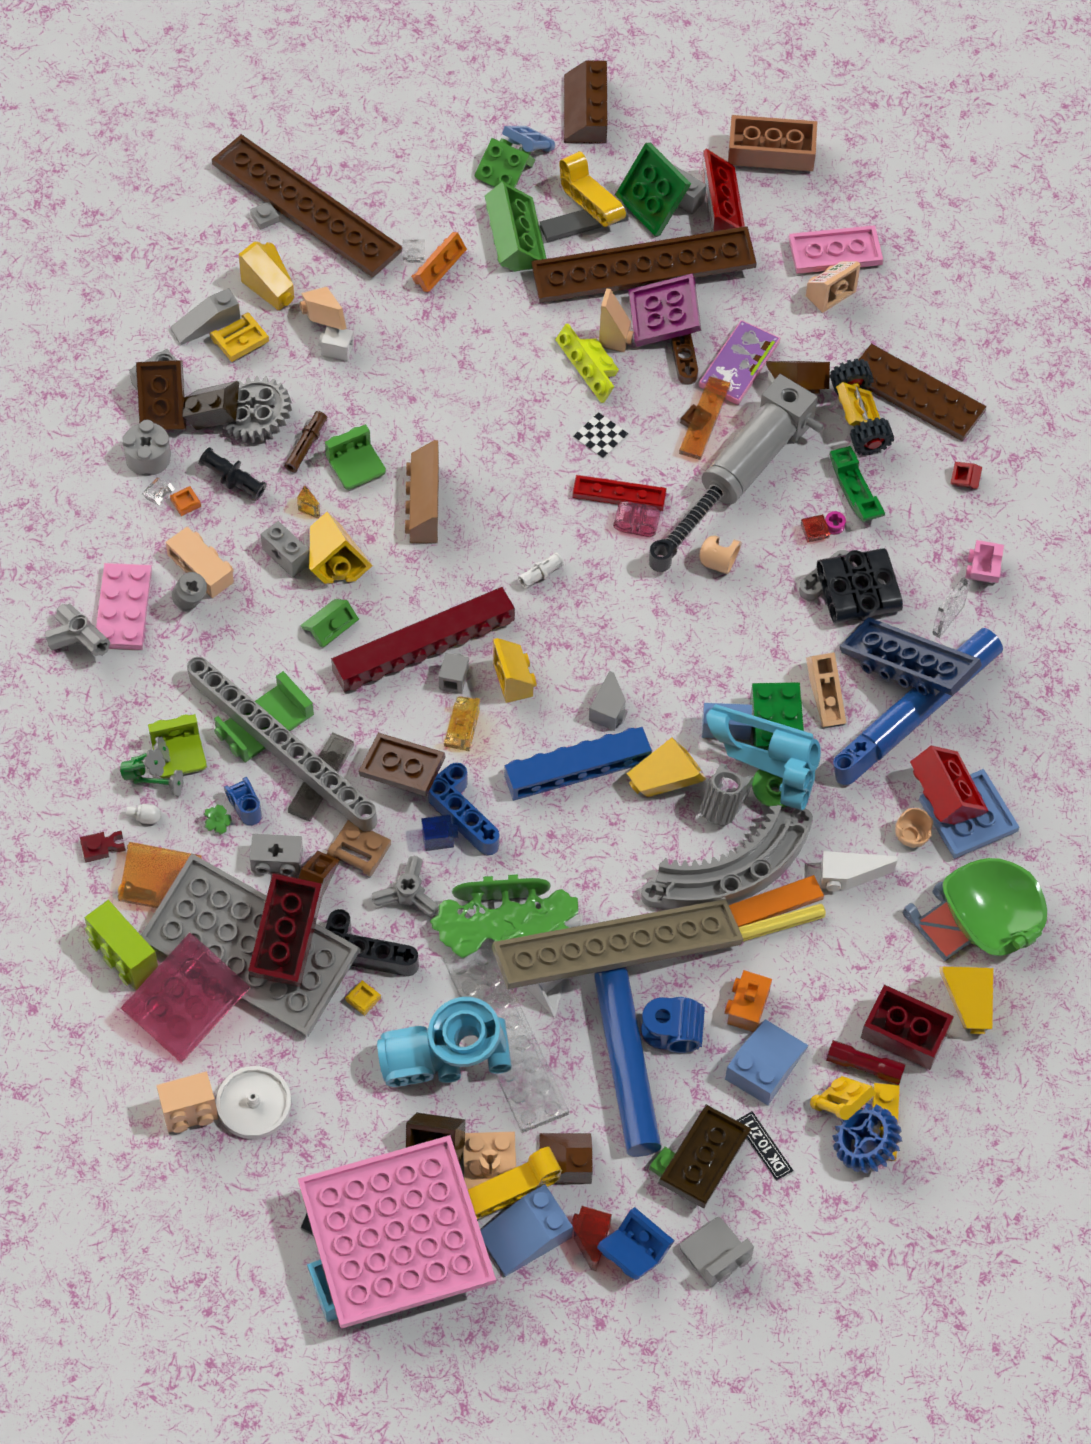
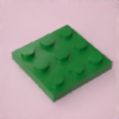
[615,142,691,236]

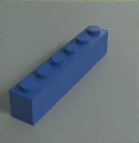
[504,726,652,801]

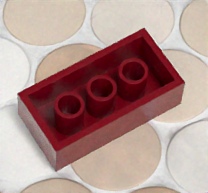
[248,873,324,987]

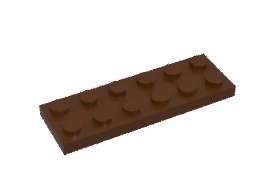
[858,343,987,442]

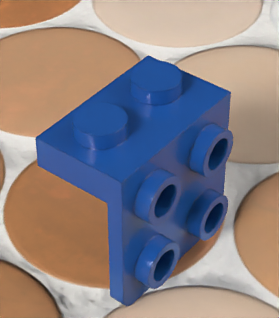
[597,1207,675,1280]

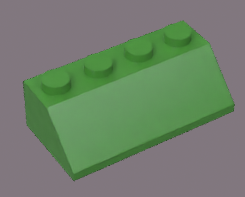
[485,182,547,272]

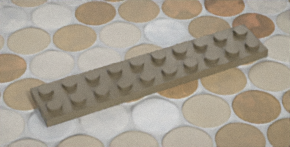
[491,899,743,989]

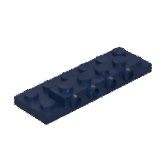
[839,617,982,696]

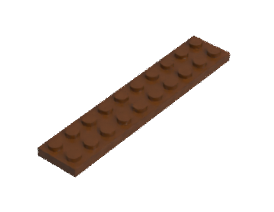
[212,134,402,278]
[531,226,757,303]

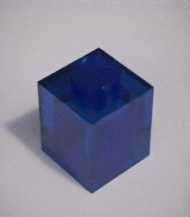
[421,815,458,851]

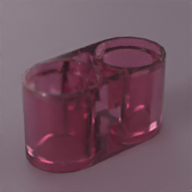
[613,502,661,537]

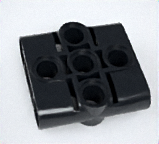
[816,548,903,623]

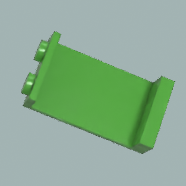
[214,671,314,763]

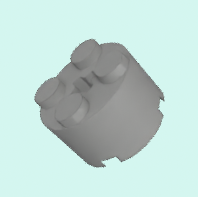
[122,420,171,475]

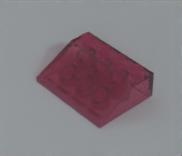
[121,932,250,1063]

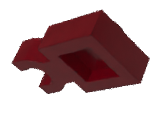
[80,830,126,863]

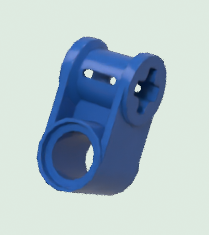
[224,777,262,826]

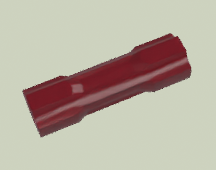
[826,1040,906,1085]

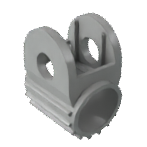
[700,763,754,826]

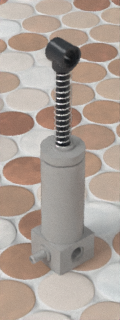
[649,374,824,572]

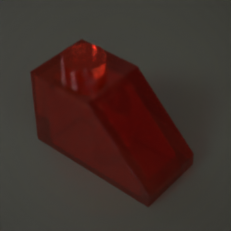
[571,1206,612,1271]

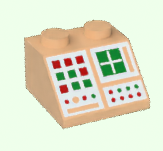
[806,261,861,313]

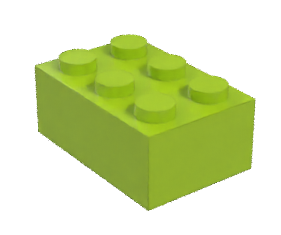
[84,899,160,991]

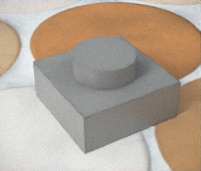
[250,202,280,230]

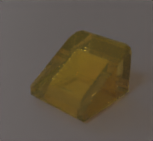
[297,486,320,518]

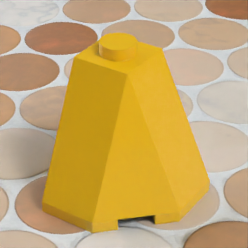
[238,241,294,311]
[309,511,373,584]
[627,737,706,797]
[939,966,994,1034]

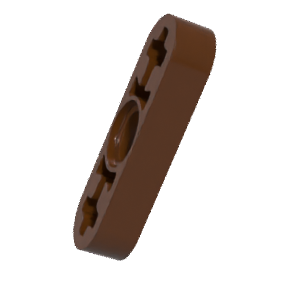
[671,334,698,385]

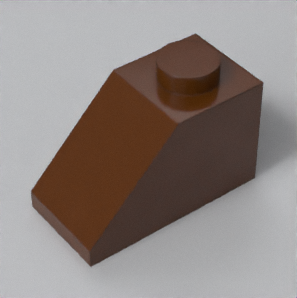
[298,851,340,895]

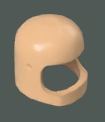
[699,536,742,574]

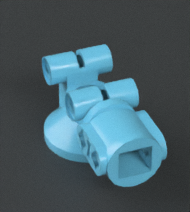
[377,997,512,1087]

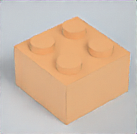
[156,1071,218,1133]

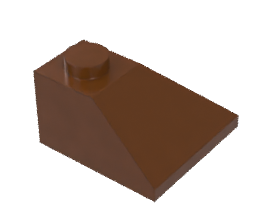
[539,1133,593,1184]

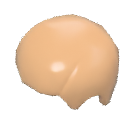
[895,808,933,848]

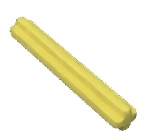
[738,904,826,941]

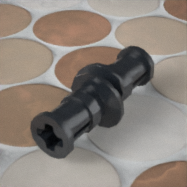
[198,447,267,501]

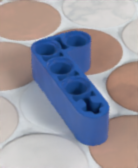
[428,762,500,856]

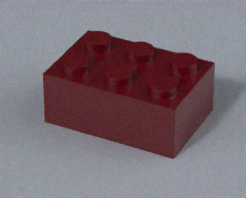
[860,984,954,1070]

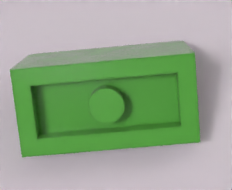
[300,599,359,647]

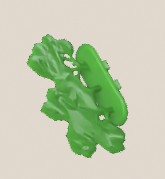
[430,874,578,958]

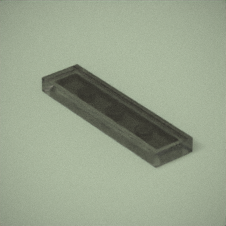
[288,732,354,822]

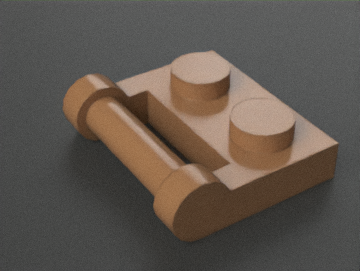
[327,820,391,877]

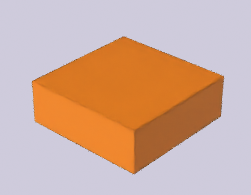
[170,486,201,516]

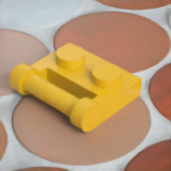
[209,312,269,362]
[810,1076,876,1120]

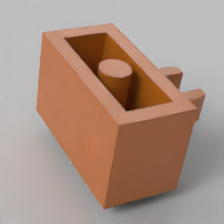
[724,970,772,1032]

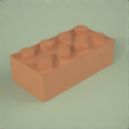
[728,115,817,171]

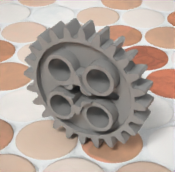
[222,376,292,442]

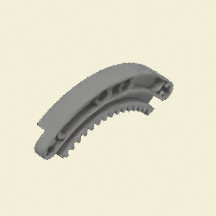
[641,805,813,910]

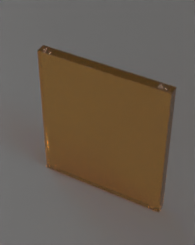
[117,842,202,908]

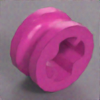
[824,511,846,535]

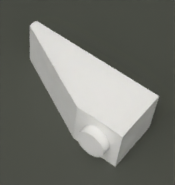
[820,851,898,892]

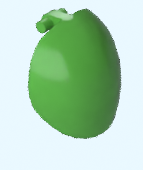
[943,858,1047,956]

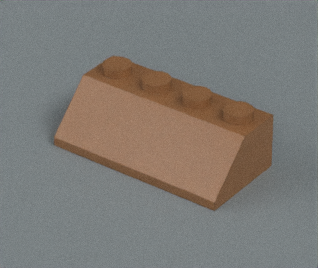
[405,440,439,543]

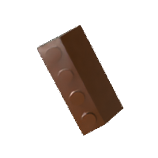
[564,60,608,143]

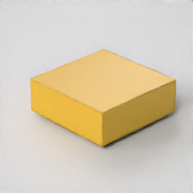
[345,980,381,1016]

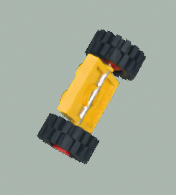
[830,359,894,455]

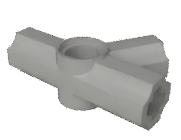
[45,603,111,656]

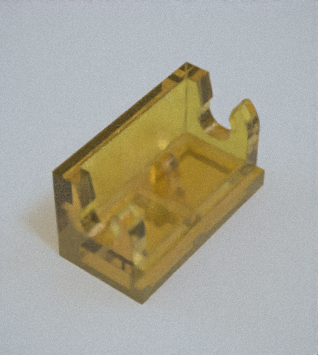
[444,696,480,751]

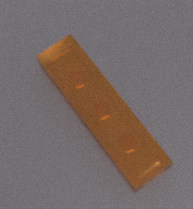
[679,376,731,460]

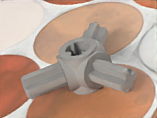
[372,855,439,916]

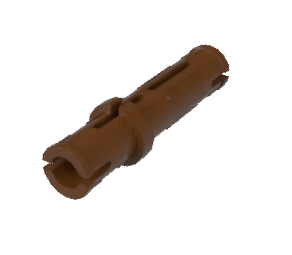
[284,411,328,473]

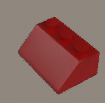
[910,745,989,825]

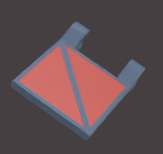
[902,882,971,961]

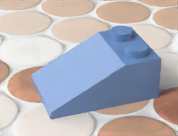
[725,1019,809,1106]
[480,1184,573,1277]

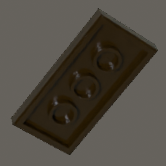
[658,1104,752,1209]

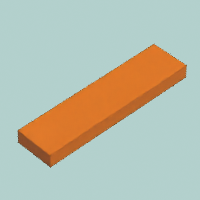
[729,875,824,927]

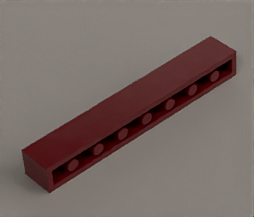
[331,587,515,693]

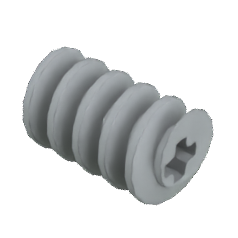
[172,572,207,610]

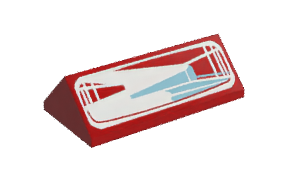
[701,148,745,232]

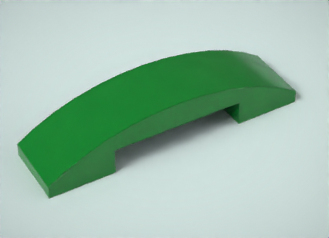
[829,446,885,522]

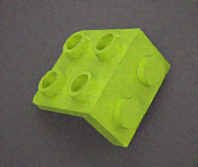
[148,714,207,779]

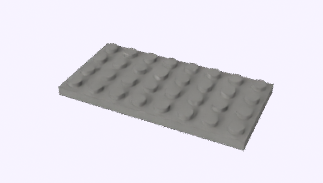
[141,853,361,1037]

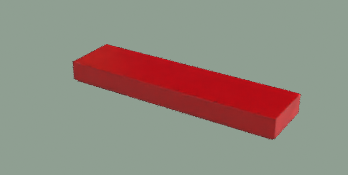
[572,475,667,511]

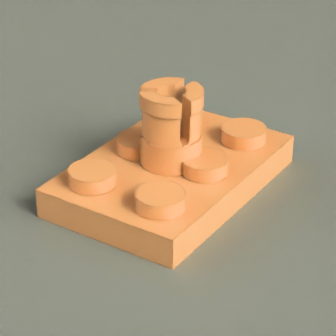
[463,1132,516,1209]

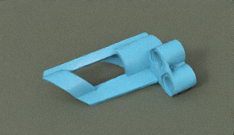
[706,704,821,810]

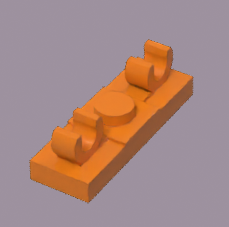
[411,232,467,292]

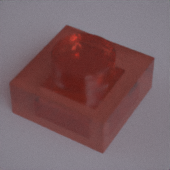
[801,514,830,543]

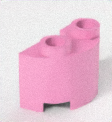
[965,540,1004,583]

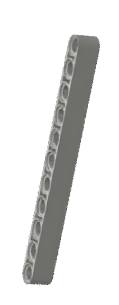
[187,657,378,831]

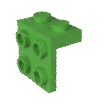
[475,138,535,188]
[325,424,386,490]

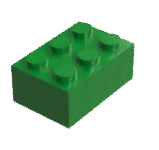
[750,682,804,751]

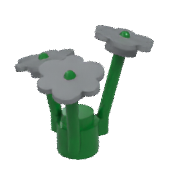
[120,737,184,797]

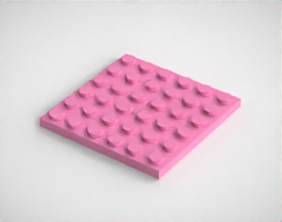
[298,1135,496,1329]

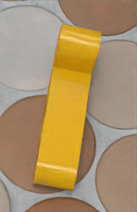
[559,151,626,227]
[468,1147,562,1220]

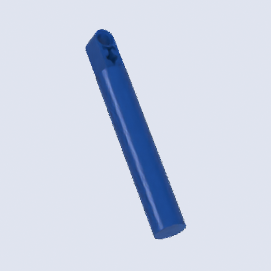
[833,628,1003,785]
[594,967,662,1157]

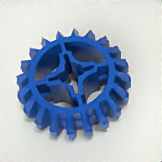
[832,1103,902,1174]

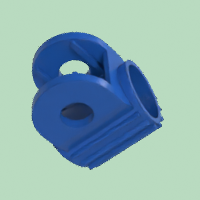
[641,997,705,1053]

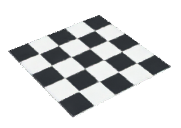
[573,412,629,458]

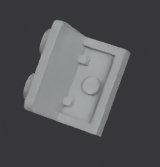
[680,1217,754,1287]

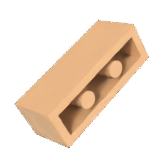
[166,527,234,598]

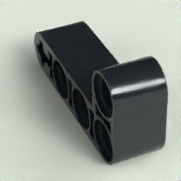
[325,909,419,976]

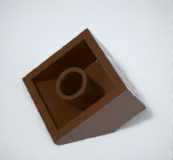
[766,361,830,394]

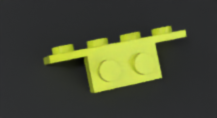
[555,323,619,403]

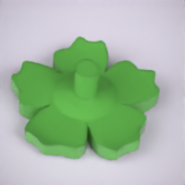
[203,805,232,835]

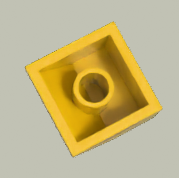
[493,638,537,703]

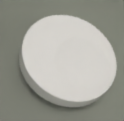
[216,1066,292,1139]

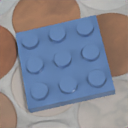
[919,769,1020,859]

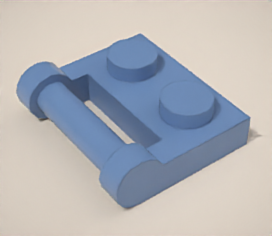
[502,126,555,152]

